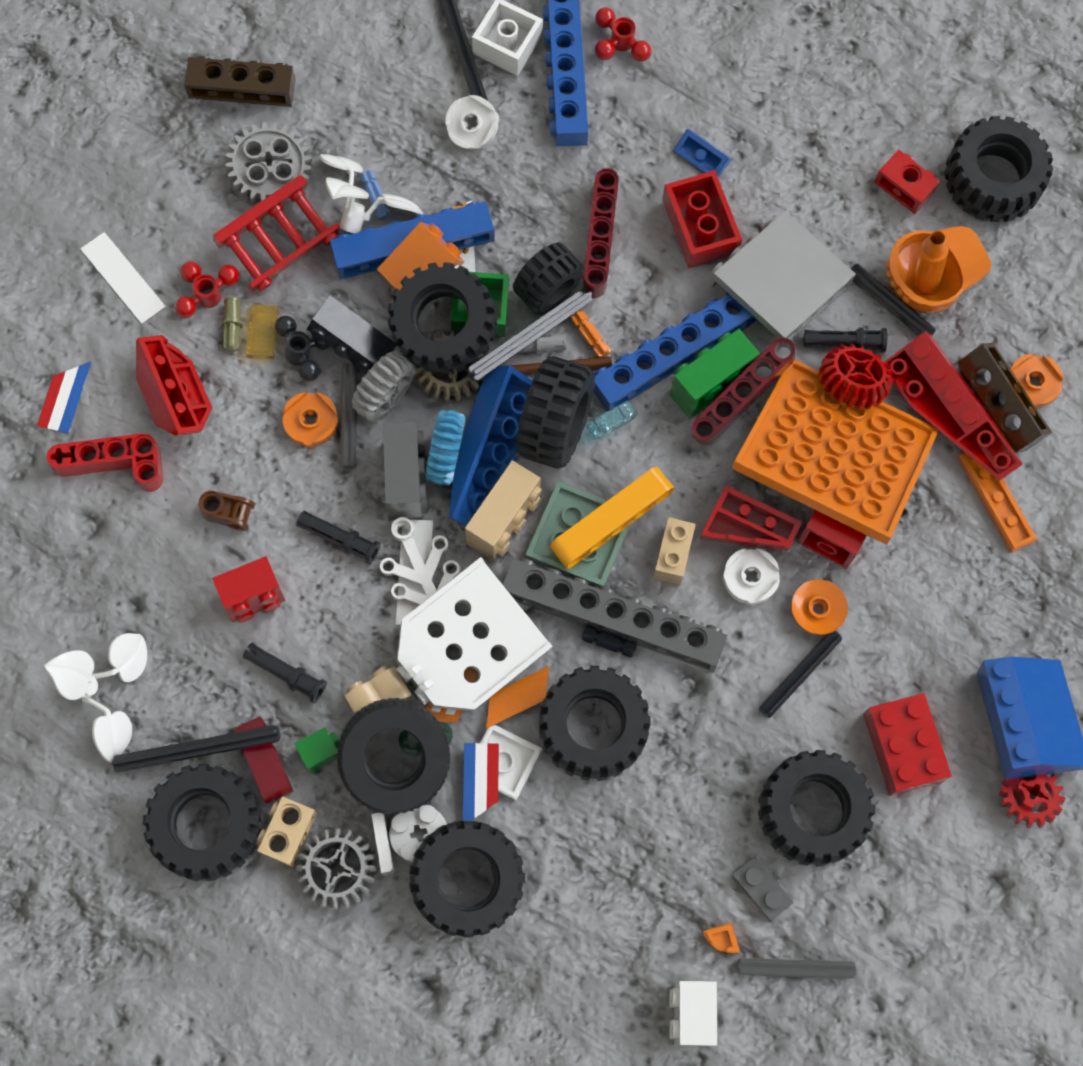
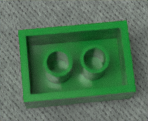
[670,329,760,419]

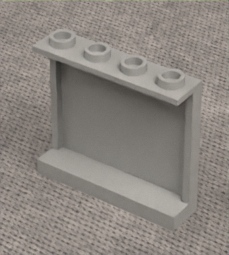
[709,211,856,350]

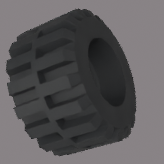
[512,242,585,314]

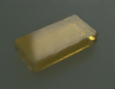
[246,304,279,360]

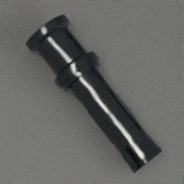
[803,327,888,352]
[296,510,381,565]
[243,642,327,703]

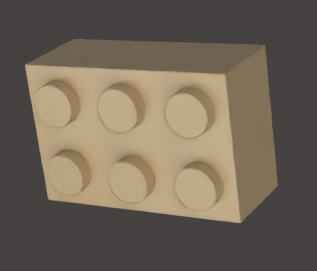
[465,460,542,562]

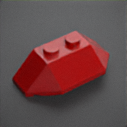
[136,335,212,436]

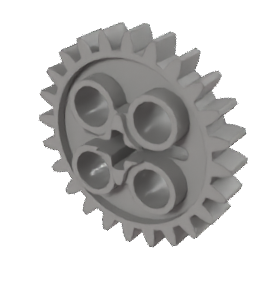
[225,122,312,204]

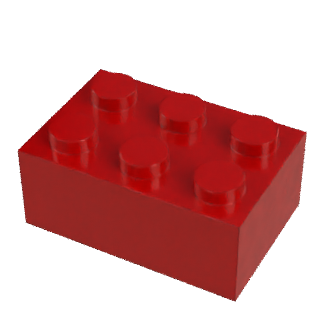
[662,170,742,268]
[863,693,952,796]

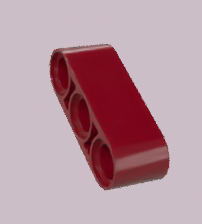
[234,716,294,804]

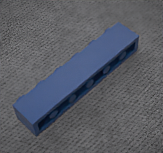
[330,201,495,280]

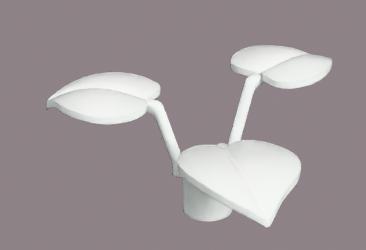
[319,154,424,234]
[43,633,147,763]

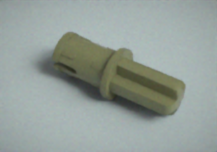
[221,297,243,352]

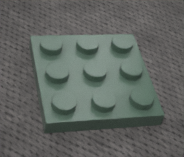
[525,481,630,587]

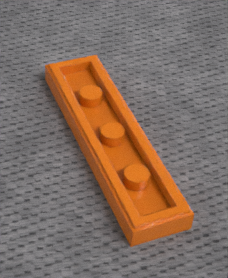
[957,453,1037,553]

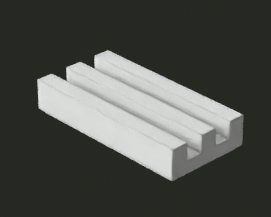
[371,812,394,876]

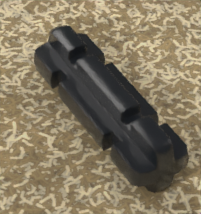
[582,625,637,658]

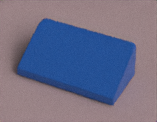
[673,129,733,177]

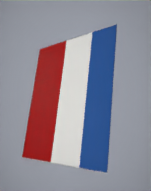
[37,361,92,433]
[463,743,499,821]

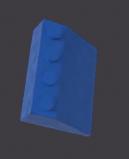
[976,657,1083,780]

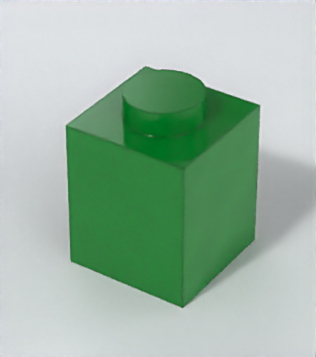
[294,727,339,774]

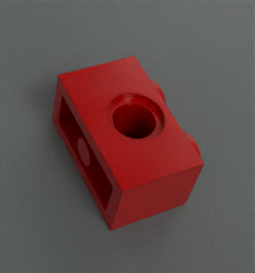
[874,149,940,214]

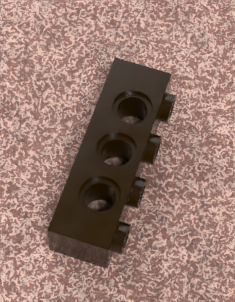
[184,56,296,107]
[957,343,1052,453]

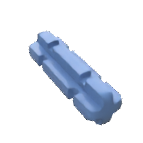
[360,170,390,220]

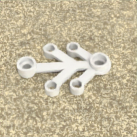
[380,517,460,605]

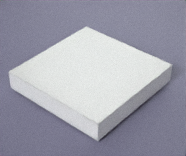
[480,725,542,801]

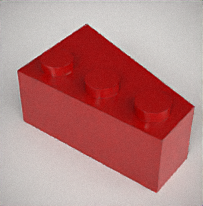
[700,485,802,551]

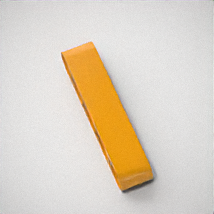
[549,466,675,569]

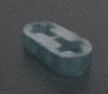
[586,401,638,440]

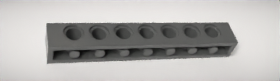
[503,558,728,672]

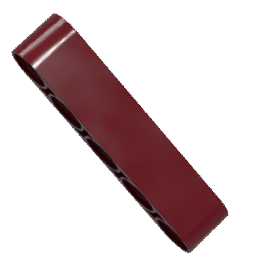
[583,168,619,298]
[692,337,795,445]

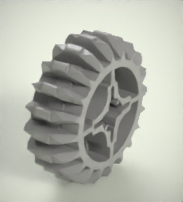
[352,351,416,422]
[296,828,377,910]

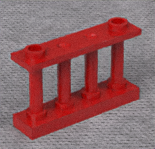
[213,174,340,293]

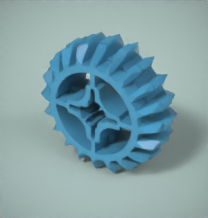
[425,410,466,485]

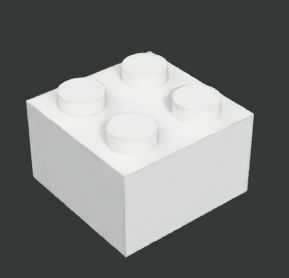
[472,0,543,76]
[669,981,717,1046]

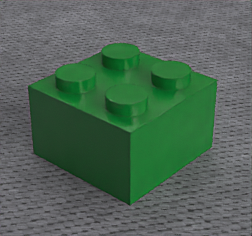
[451,272,509,337]

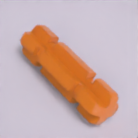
[571,311,611,358]

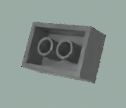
[383,421,427,520]

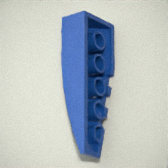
[449,366,532,527]

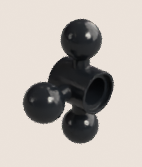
[275,315,330,382]

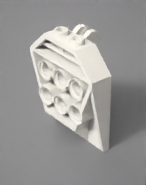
[396,557,553,712]

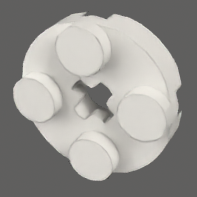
[445,95,499,149]
[722,548,780,606]
[389,805,447,863]

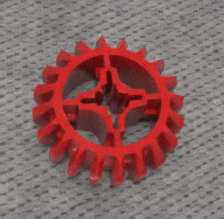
[818,343,893,411]

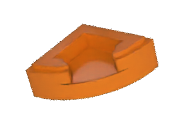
[702,923,740,954]

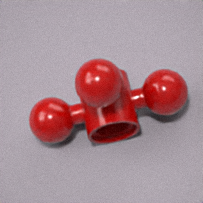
[595,7,652,62]
[174,261,240,318]

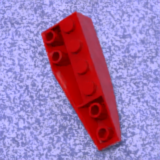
[885,331,1023,481]

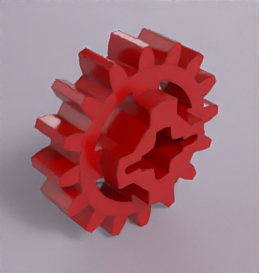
[999,775,1065,829]

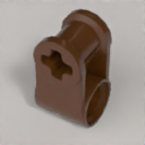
[198,491,256,531]

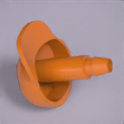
[885,226,991,314]

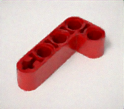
[46,433,163,492]

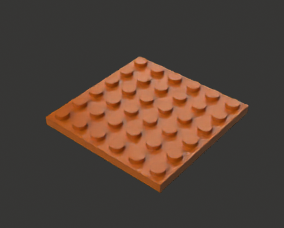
[732,360,939,545]

